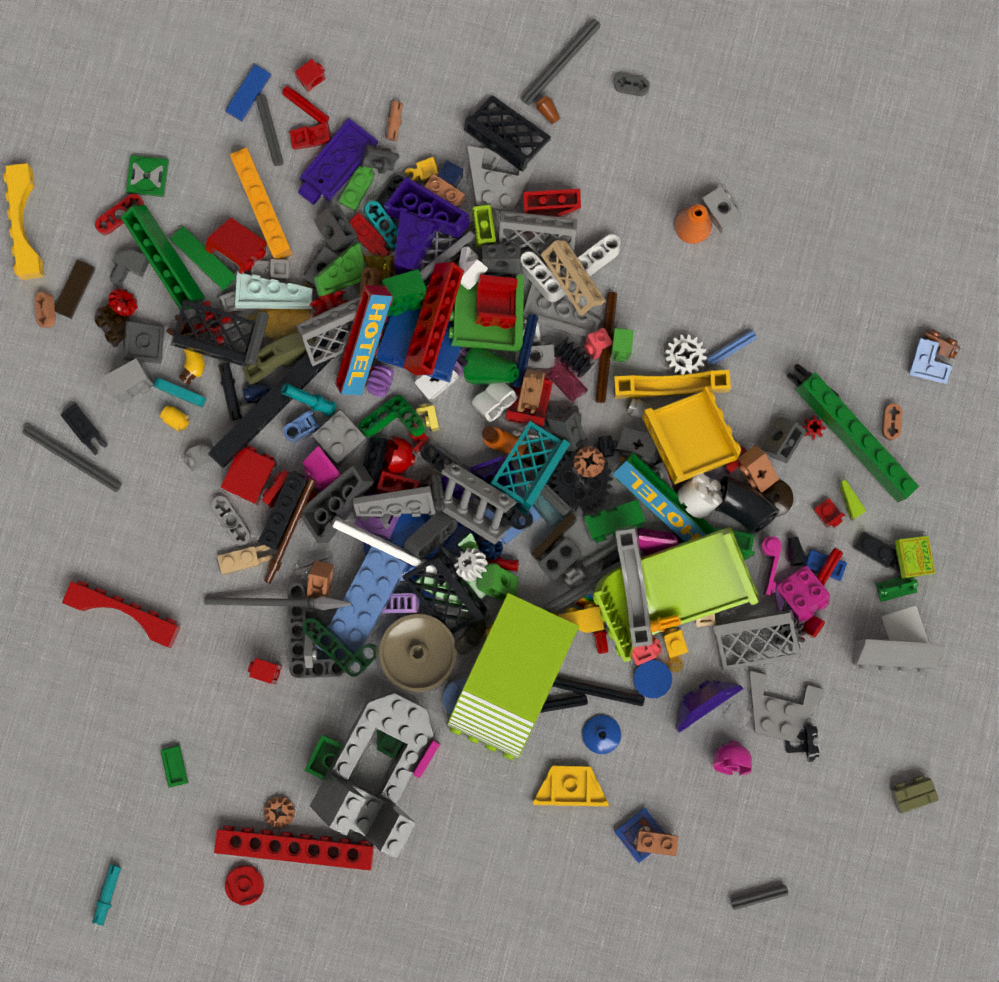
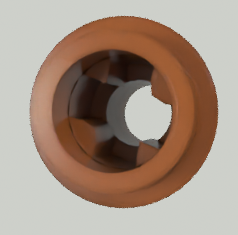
[535,95,561,124]

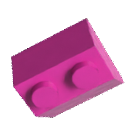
[303,446,341,493]

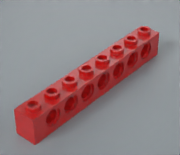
[214,825,375,871]

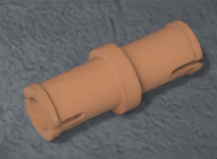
[386,101,403,141]

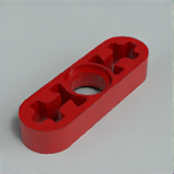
[95,194,144,235]

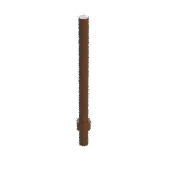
[264,477,316,584]

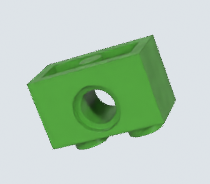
[610,328,634,362]
[477,563,519,602]

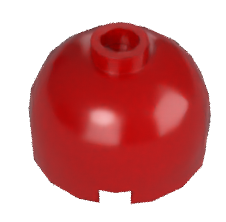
[382,436,415,475]

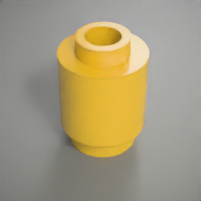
[160,405,190,432]

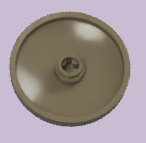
[379,614,457,692]

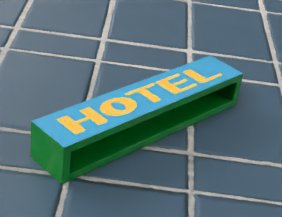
[613,452,717,542]

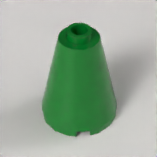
[463,348,519,385]

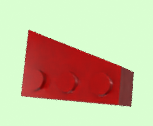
[523,188,581,232]

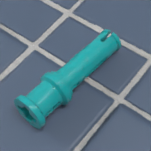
[281,383,337,417]

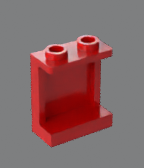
[205,217,267,275]
[475,274,518,329]
[506,377,553,429]
[220,445,277,505]

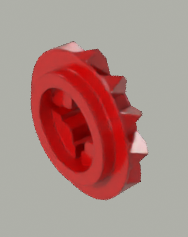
[108,288,138,316]

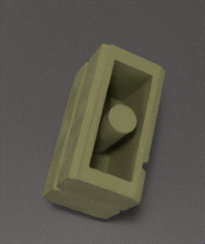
[891,775,939,813]

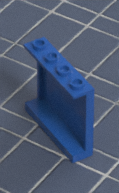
[377,307,462,383]

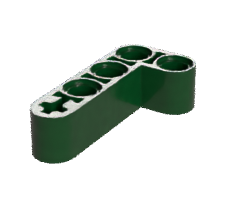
[302,617,379,677]

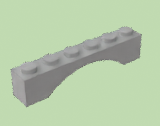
[615,525,653,647]

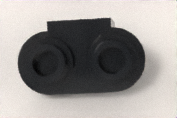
[785,723,819,762]

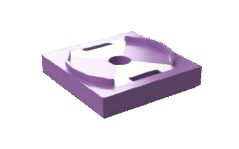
[354,492,399,539]

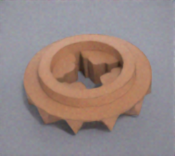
[574,446,605,477]
[263,796,295,828]

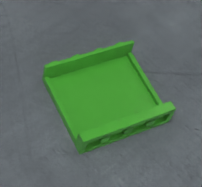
[448,275,524,352]

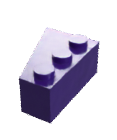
[394,211,436,275]

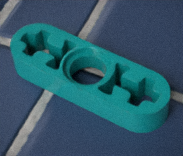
[364,201,398,249]
[152,377,207,408]

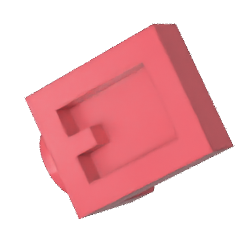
[632,635,662,666]

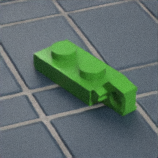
[338,166,375,212]

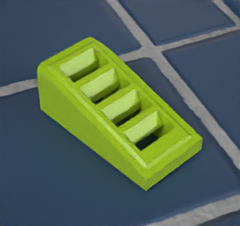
[838,479,866,521]

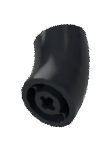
[715,476,780,534]

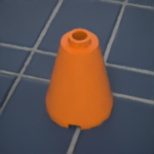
[674,204,712,244]

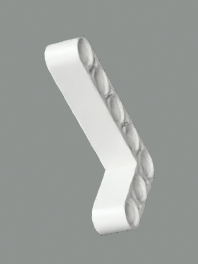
[521,234,620,302]

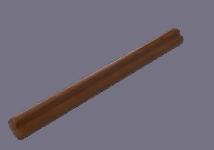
[595,292,617,403]

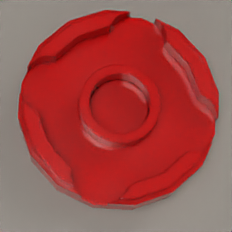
[225,865,265,906]

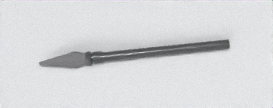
[204,596,352,610]

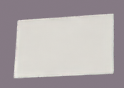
[881,606,929,672]

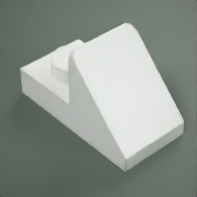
[459,246,488,290]

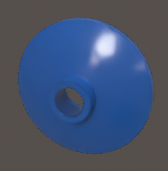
[582,715,621,754]

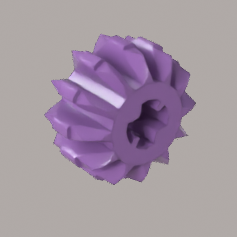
[367,364,394,398]

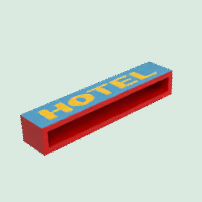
[335,285,393,395]

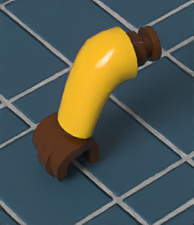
[166,314,205,385]

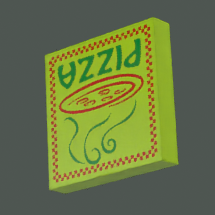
[895,536,936,578]

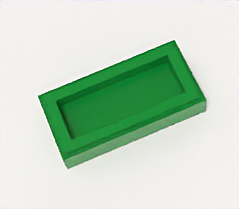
[160,745,189,788]

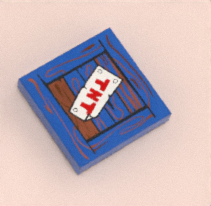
[614,808,664,863]

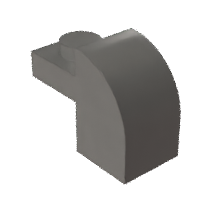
[110,250,149,288]

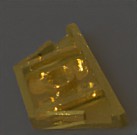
[247,283,311,341]

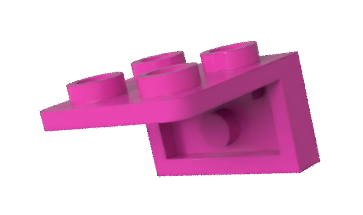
[777,566,830,623]

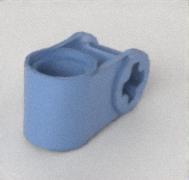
[284,410,322,443]

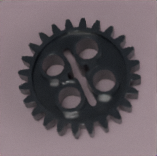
[551,451,613,512]

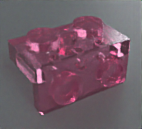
[547,363,588,403]

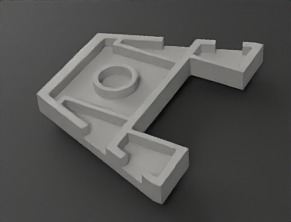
[466,145,537,212]
[749,671,824,742]

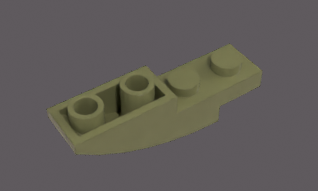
[242,332,315,385]

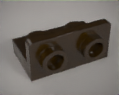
[94,304,130,348]

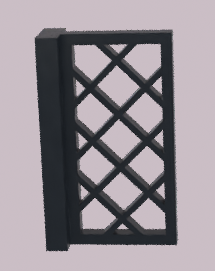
[464,95,551,172]
[170,299,256,367]
[403,550,487,634]

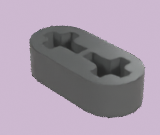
[614,74,650,96]

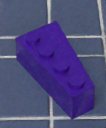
[384,177,470,238]

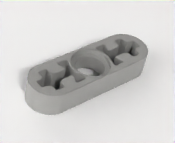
[212,496,251,546]

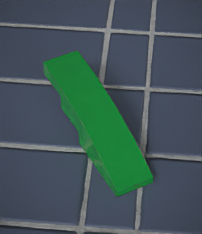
[170,226,237,291]

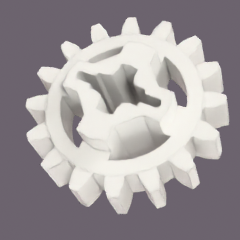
[665,335,707,375]

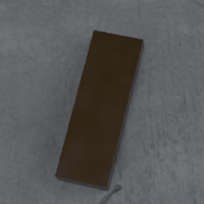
[54,260,96,319]
[531,512,577,561]

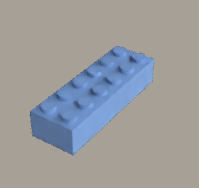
[317,546,409,666]

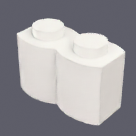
[472,383,518,422]

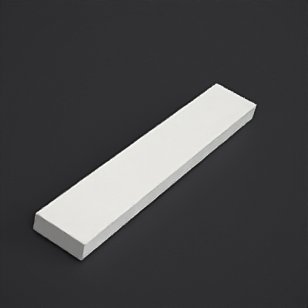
[332,516,437,575]

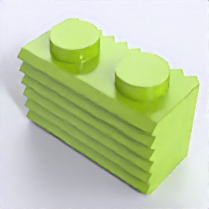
[472,205,496,249]

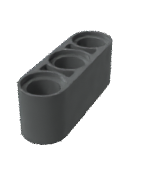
[404,511,458,560]

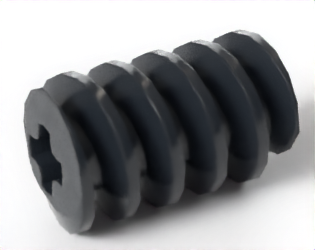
[554,336,596,378]

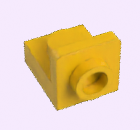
[662,628,688,658]

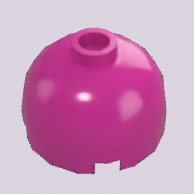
[712,741,752,775]

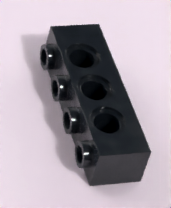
[258,471,309,550]

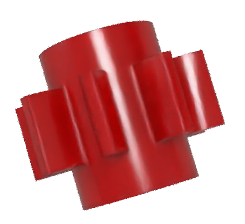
[802,416,826,441]

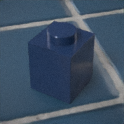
[438,160,464,188]

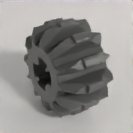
[773,619,806,651]

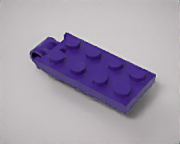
[298,118,378,205]

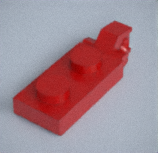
[349,212,390,260]

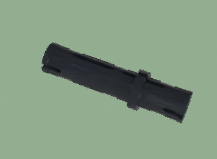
[218,362,242,421]

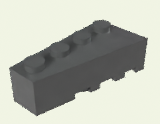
[301,466,374,543]

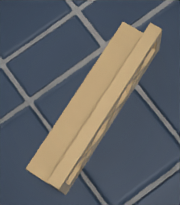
[541,240,606,315]

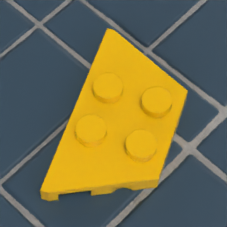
[533,766,609,807]

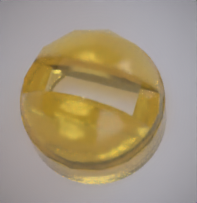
[667,657,683,673]

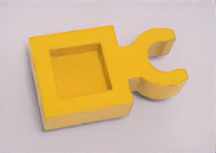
[405,157,439,182]

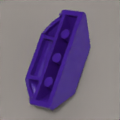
[676,679,744,733]

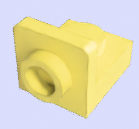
[415,403,439,432]

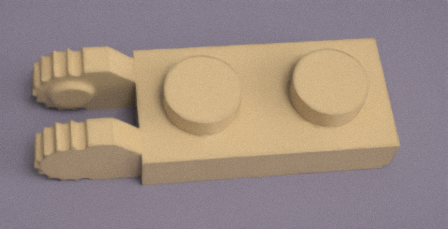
[217,545,274,575]

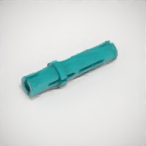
[92,864,122,926]

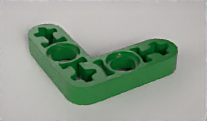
[358,395,426,437]

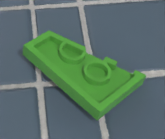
[314,242,365,296]

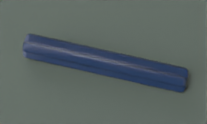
[513,314,538,388]

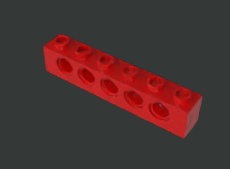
[403,262,464,376]

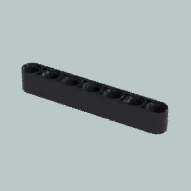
[420,443,533,530]

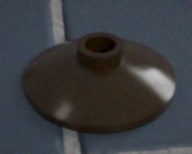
[757,480,794,517]

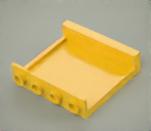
[642,386,741,484]

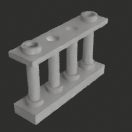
[433,462,516,545]

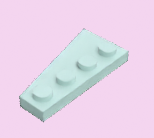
[235,270,313,309]

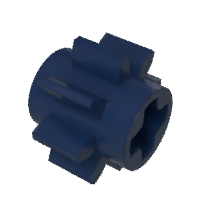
[479,539,503,560]

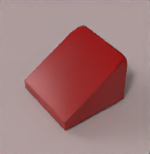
[801,616,825,638]

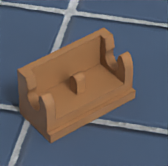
[517,369,545,413]

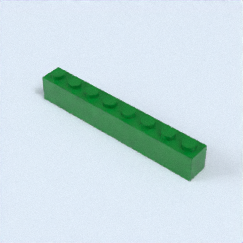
[795,372,919,503]

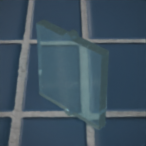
[532,494,569,526]

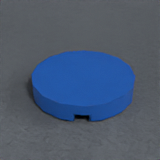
[634,660,672,699]

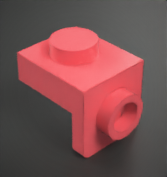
[584,328,613,360]

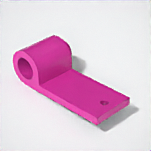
[759,536,781,596]

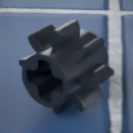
[594,436,618,458]

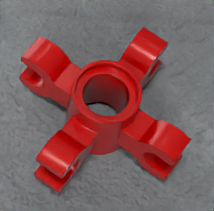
[309,290,349,318]
[190,301,234,346]

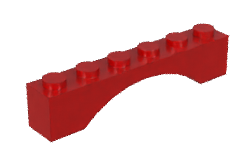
[62,580,181,648]

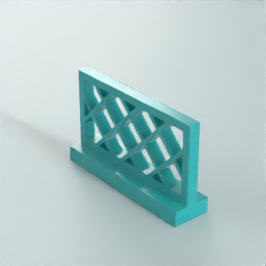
[490,421,570,511]

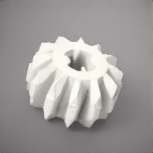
[454,548,488,581]

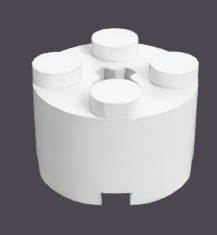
[678,473,723,518]

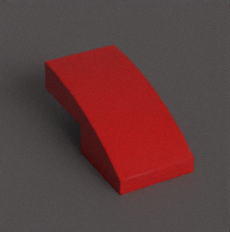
[289,123,332,150]

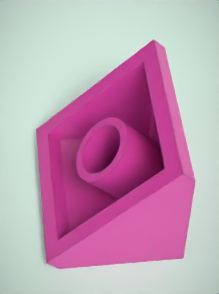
[637,528,678,556]

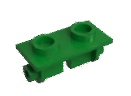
[875,577,918,602]

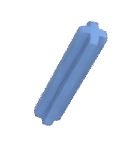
[706,330,757,367]

